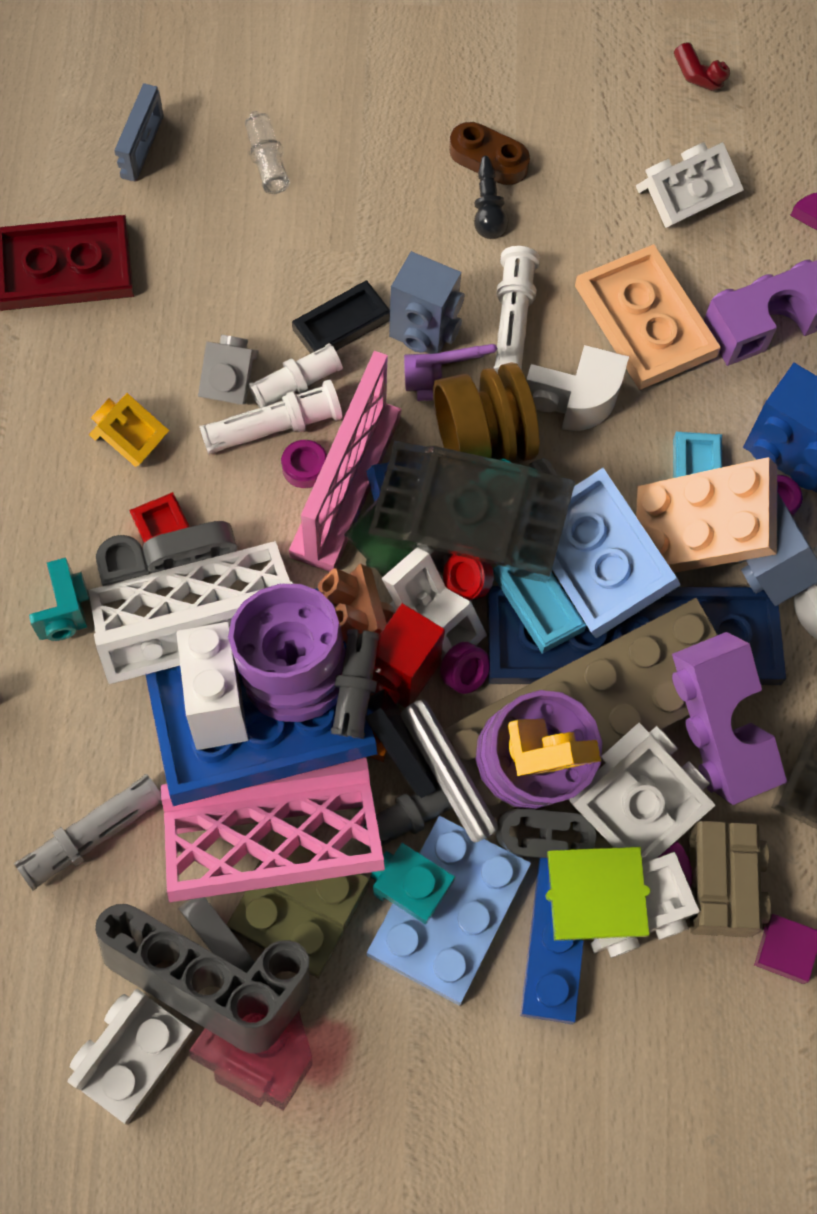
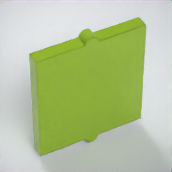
[545,847,650,941]

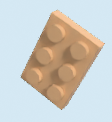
[575,244,721,390]
[636,457,777,573]

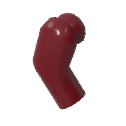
[674,42,730,91]

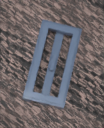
[114,83,164,182]

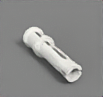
[493,246,540,374]
[199,379,343,455]

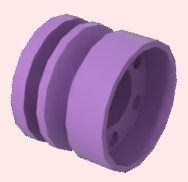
[228,584,346,722]
[476,690,602,809]

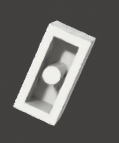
[177,622,248,750]

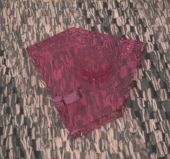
[189,1010,313,1111]

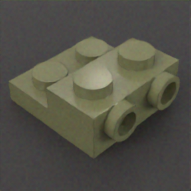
[227,832,369,979]

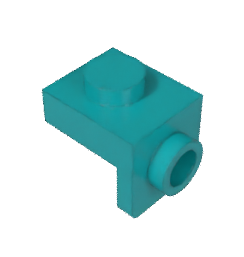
[29,557,89,641]
[370,843,455,925]

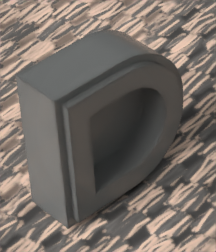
[96,535,150,586]

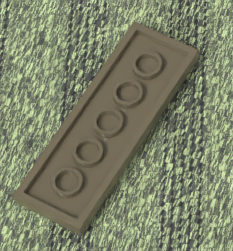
[443,597,717,818]

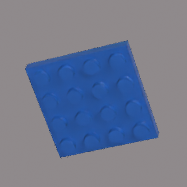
[146,588,377,807]

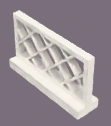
[88,541,293,684]

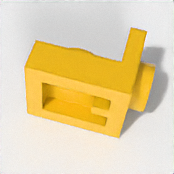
[88,393,170,467]
[508,719,601,776]

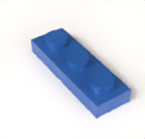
[520,857,584,1025]

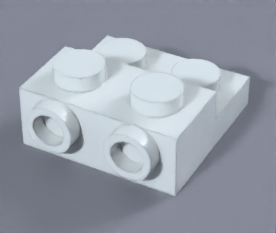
[569,722,715,864]

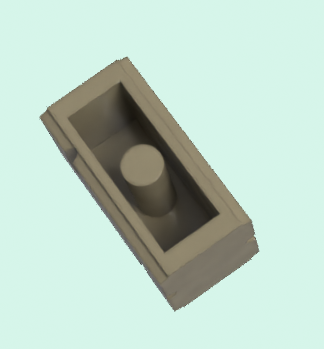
[689,821,771,938]

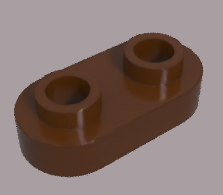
[449,122,530,185]

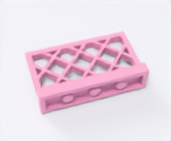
[289,351,401,572]
[161,757,385,903]

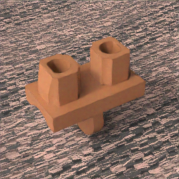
[318,564,395,645]

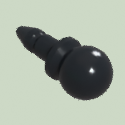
[474,155,508,239]

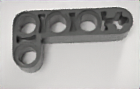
[95,904,310,1053]

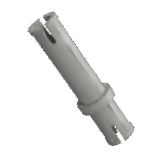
[14,774,162,891]

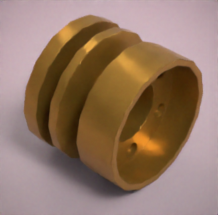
[433,362,540,477]

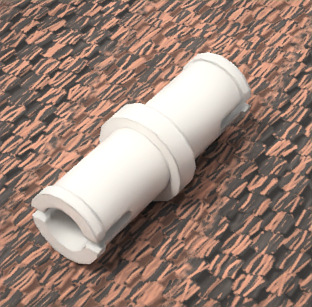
[248,343,343,408]

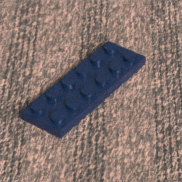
[487,586,786,685]

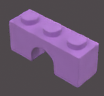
[704,260,817,366]
[672,632,787,805]

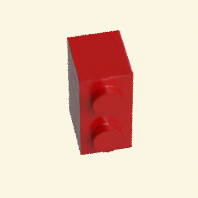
[372,603,445,708]

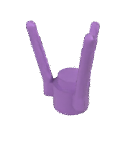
[404,344,497,401]

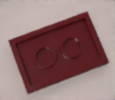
[0,214,134,311]

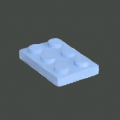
[522,468,681,638]
[367,815,531,1006]

